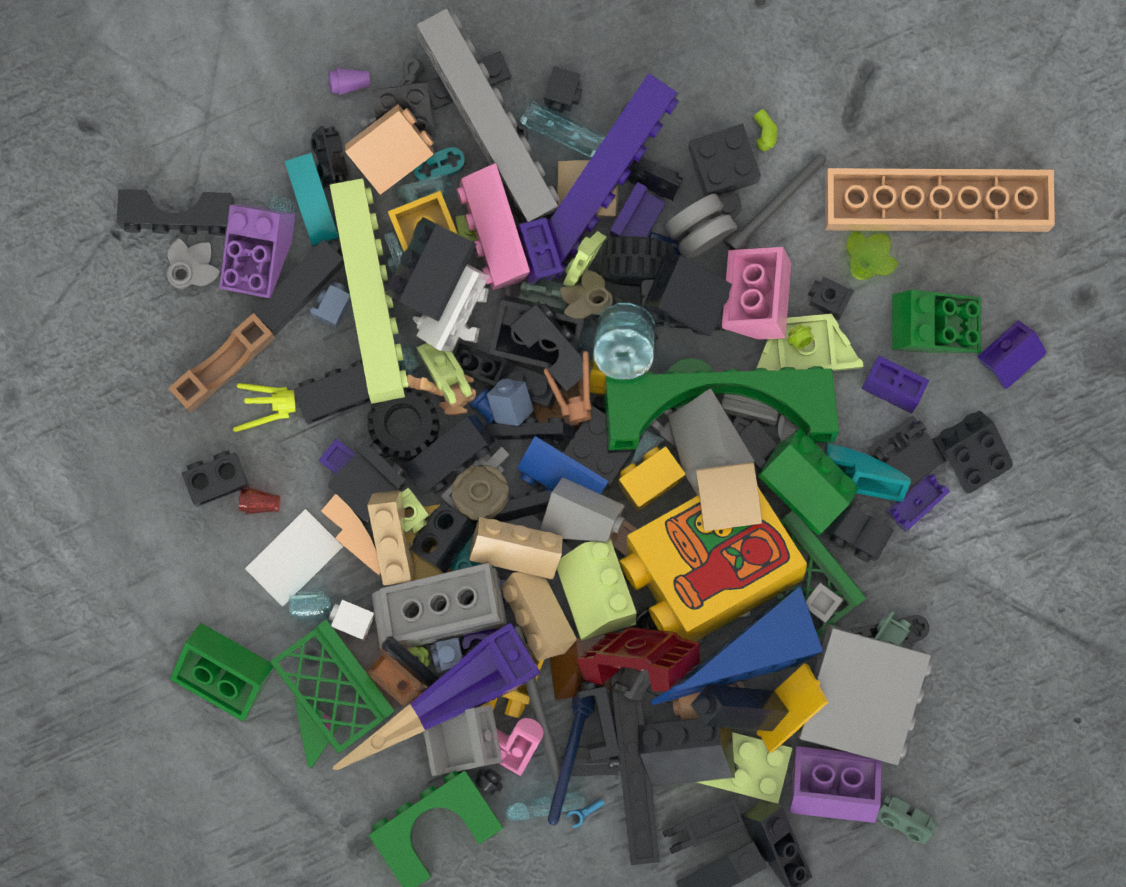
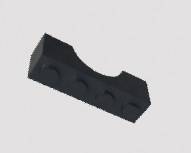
[117,189,234,236]

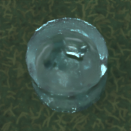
[398,346,423,375]

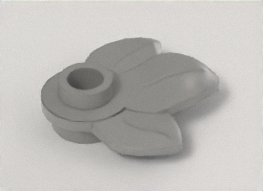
[167,239,220,289]

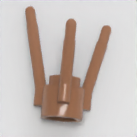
[544,351,592,423]

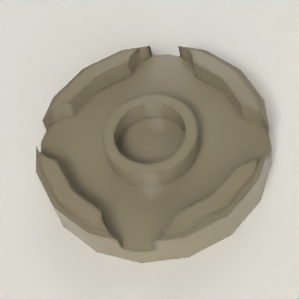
[452,465,509,520]

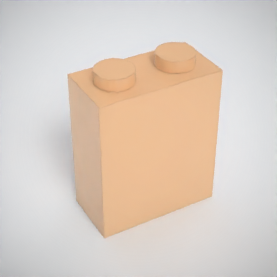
[345,104,434,195]

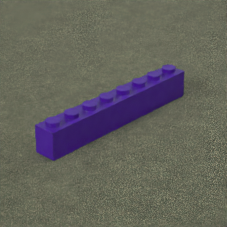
[545,73,679,281]

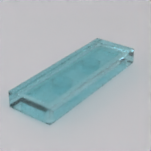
[519,101,606,158]

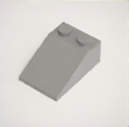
[669,389,755,496]

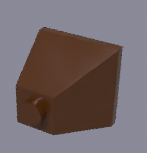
[549,634,612,700]

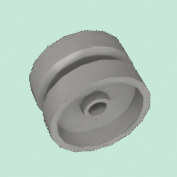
[664,194,737,260]

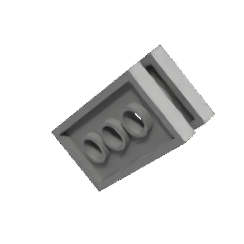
[371,563,507,652]

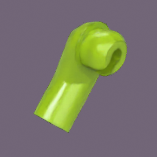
[753,109,778,151]

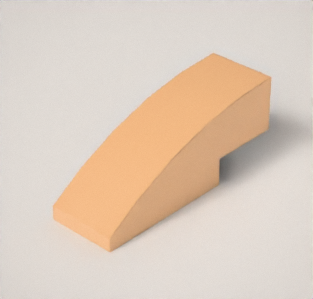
[321,494,381,577]

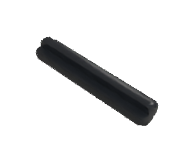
[381,636,439,689]

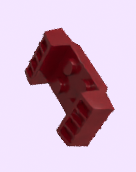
[577,627,700,691]

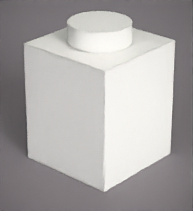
[329,600,375,641]

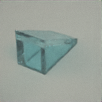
[630,431,664,465]

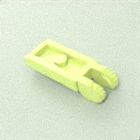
[416,343,472,404]

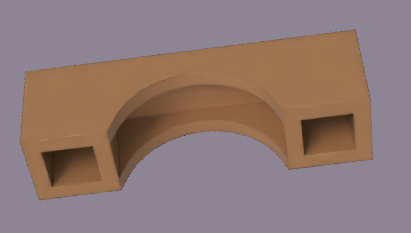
[168,313,275,413]

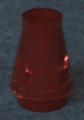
[238,487,280,515]

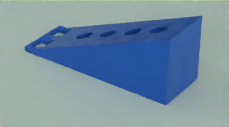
[651,586,823,705]

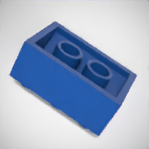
[517,436,608,497]

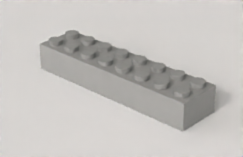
[417,8,559,224]

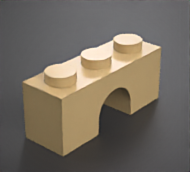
[367,490,416,586]

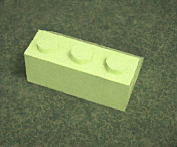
[557,538,637,641]

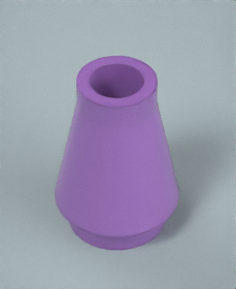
[328,68,370,96]

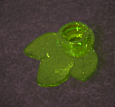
[846,231,898,280]

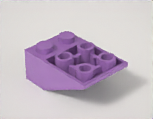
[219,204,296,298]

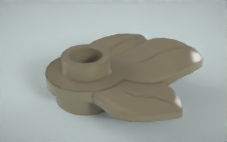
[560,270,613,319]

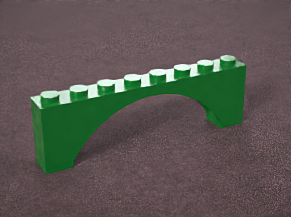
[603,366,839,450]

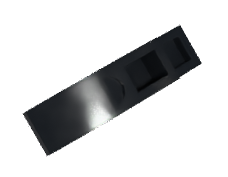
[454,343,562,410]

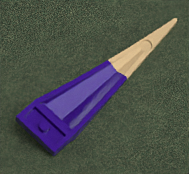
[333,623,541,770]

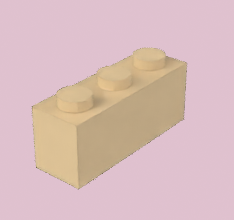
[469,517,563,579]
[501,572,577,661]

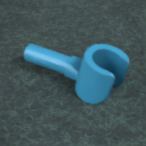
[566,798,605,828]

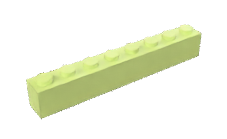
[330,178,409,404]

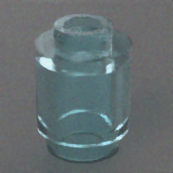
[289,590,331,621]

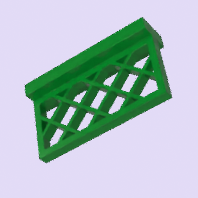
[777,510,867,636]
[269,620,395,754]

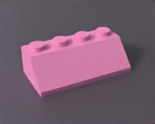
[457,164,530,291]

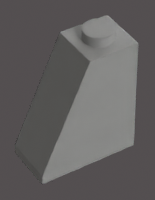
[540,477,625,542]

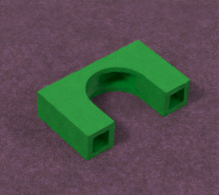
[369,770,503,887]

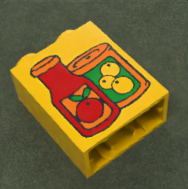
[619,486,807,642]

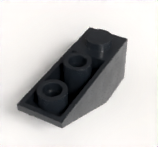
[741,800,812,887]

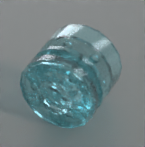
[594,303,655,379]

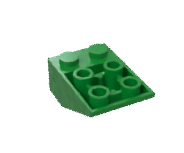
[892,290,981,353]

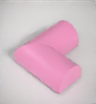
[496,718,544,776]

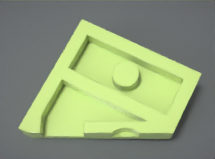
[563,231,607,286]

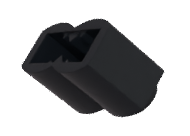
[826,504,894,563]

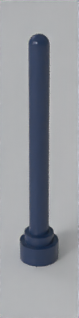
[548,695,596,825]

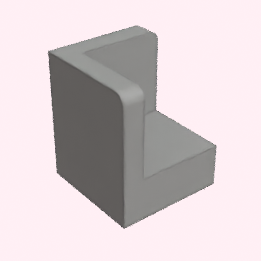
[806,582,844,623]

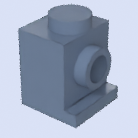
[310,282,351,329]
[431,638,463,673]

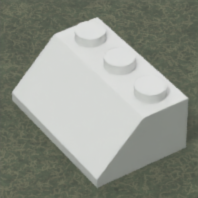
[417,264,490,352]

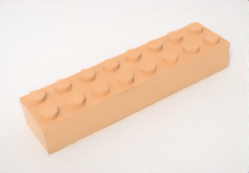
[825,168,1055,232]

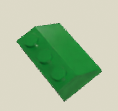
[758,428,859,535]
[170,623,273,722]

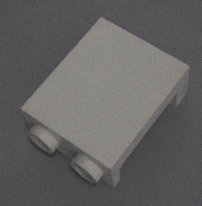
[423,705,502,776]

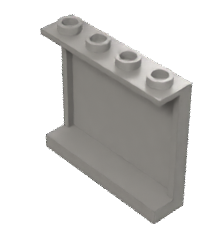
[795,624,932,765]

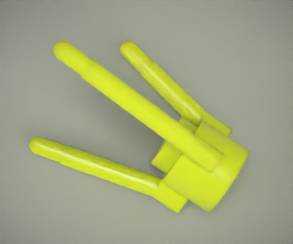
[233,383,296,432]

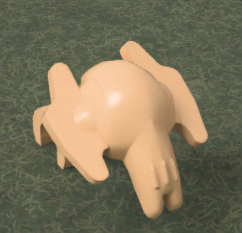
[407,374,476,415]

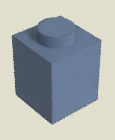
[487,379,534,426]

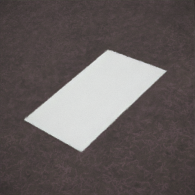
[245,509,343,607]

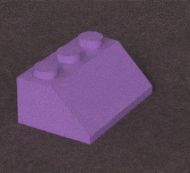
[789,746,882,823]

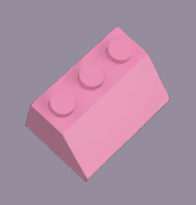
[722,247,791,340]

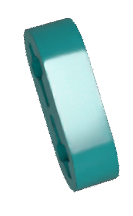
[414,147,465,184]

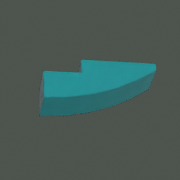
[285,153,339,247]
[824,443,911,502]

